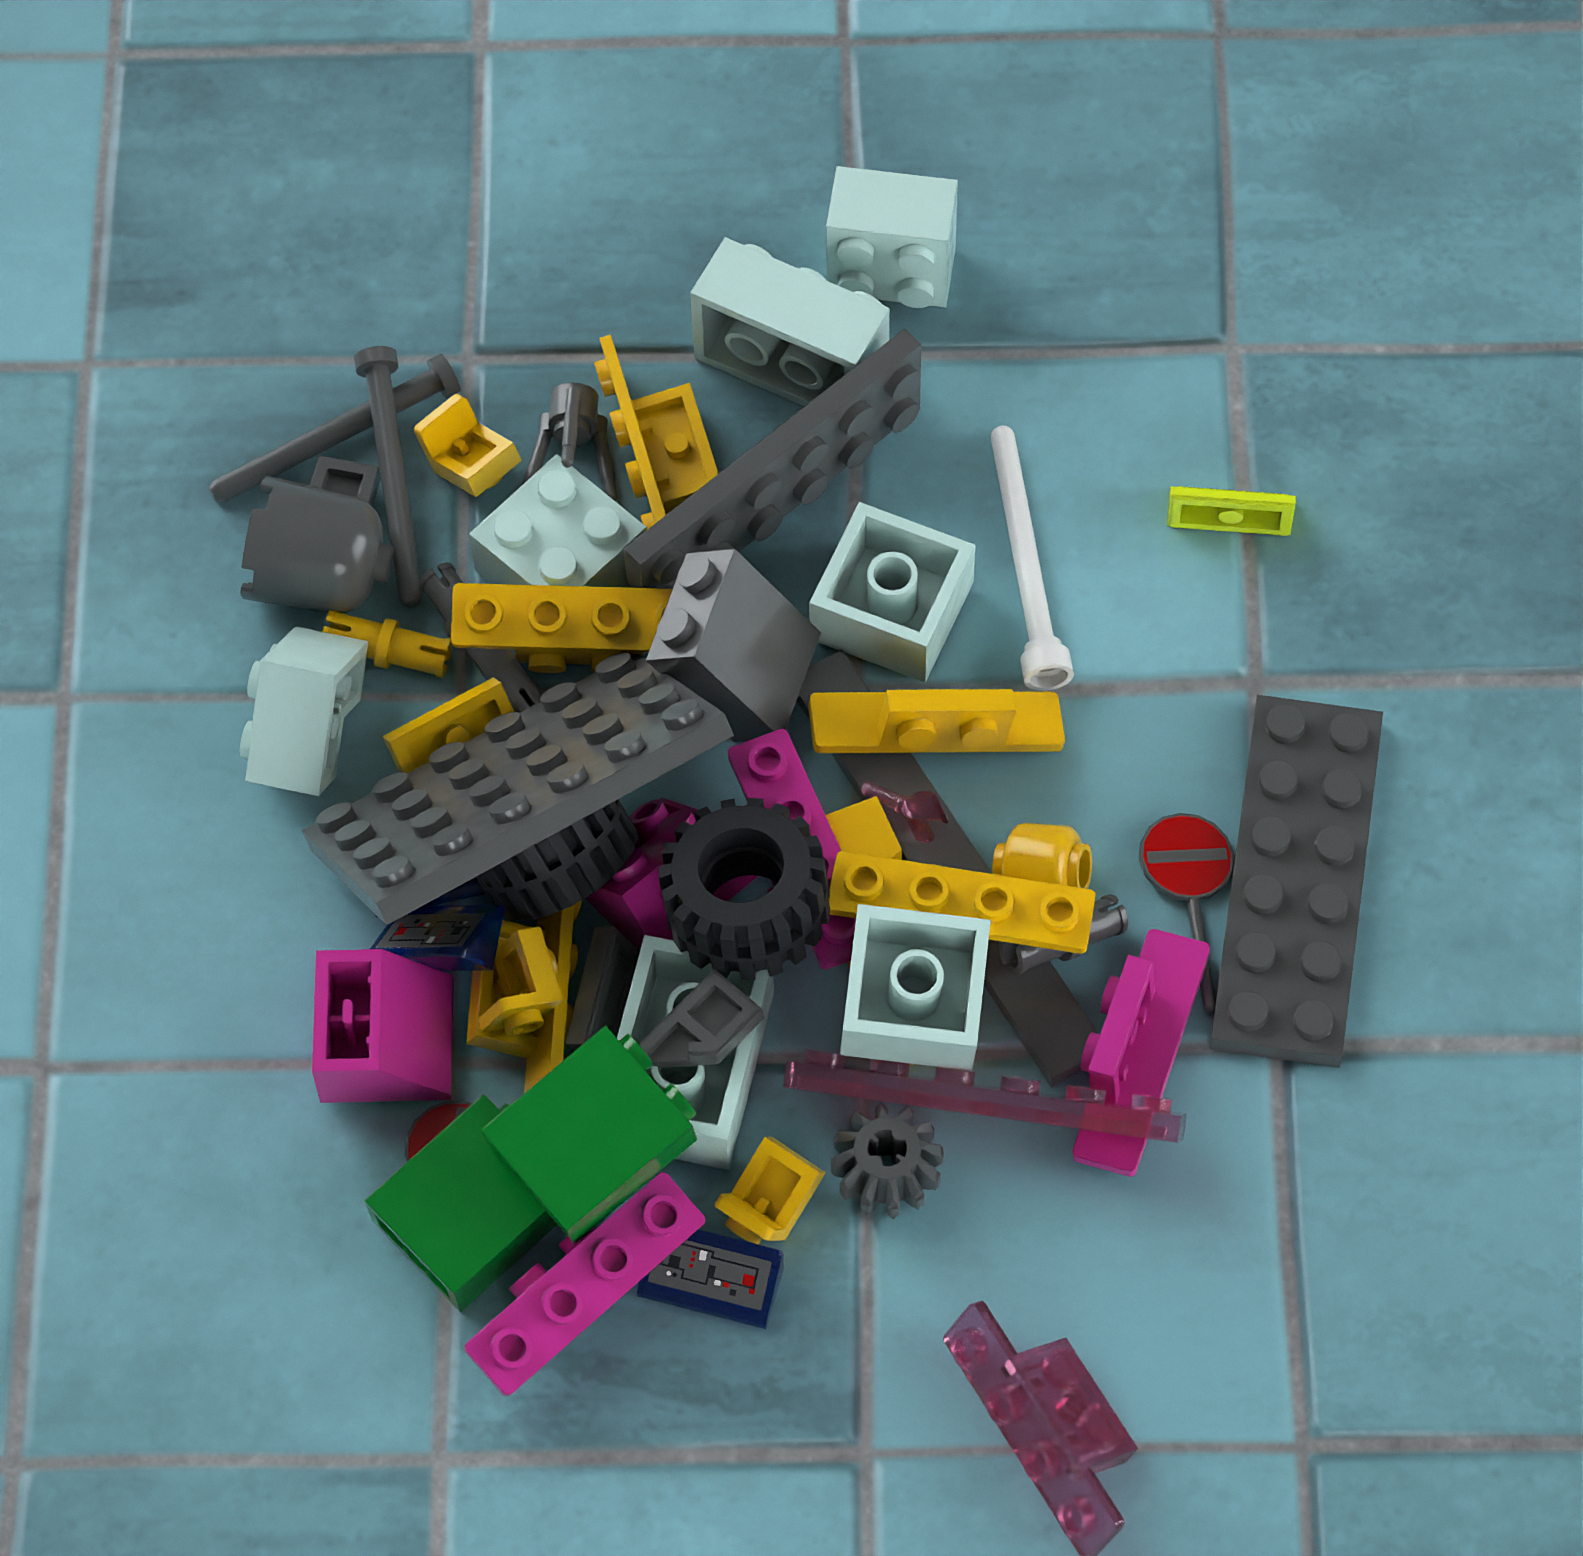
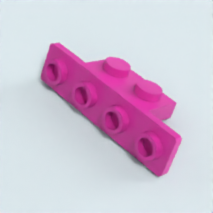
[728,729,856,970]
[1072,929,1210,1177]
[464,1172,705,1396]

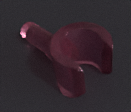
[861,781,949,843]

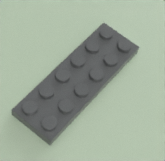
[624,329,921,589]
[1210,695,1383,1068]

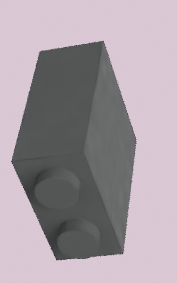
[646,549,821,742]

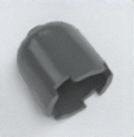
[240,476,394,613]

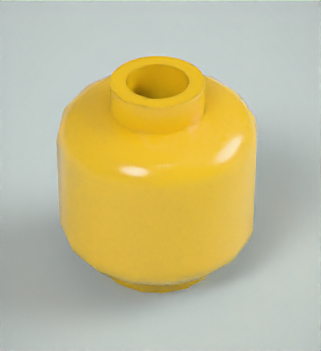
[992,822,1092,889]

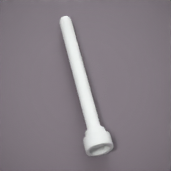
[991,425,1074,691]

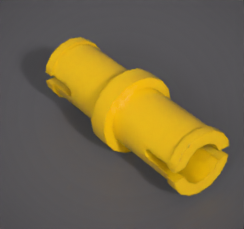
[322,610,453,678]

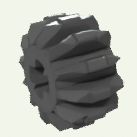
[831,1102,944,1220]

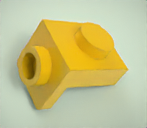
[414,394,522,497]
[478,927,563,1036]
[714,1137,826,1245]

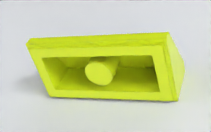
[1167,486,1296,536]

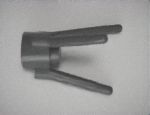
[521,382,617,501]

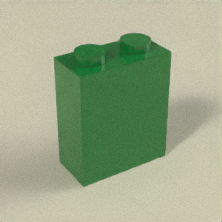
[481,1025,697,1244]
[364,1094,557,1313]

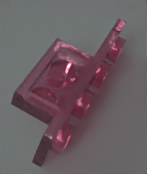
[943,1301,1138,1556]

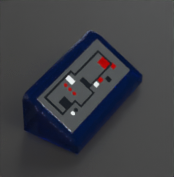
[370,905,505,971]
[637,1229,784,1329]

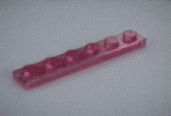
[783,1049,1187,1143]

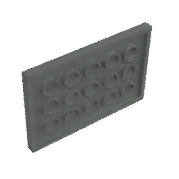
[302,653,734,925]

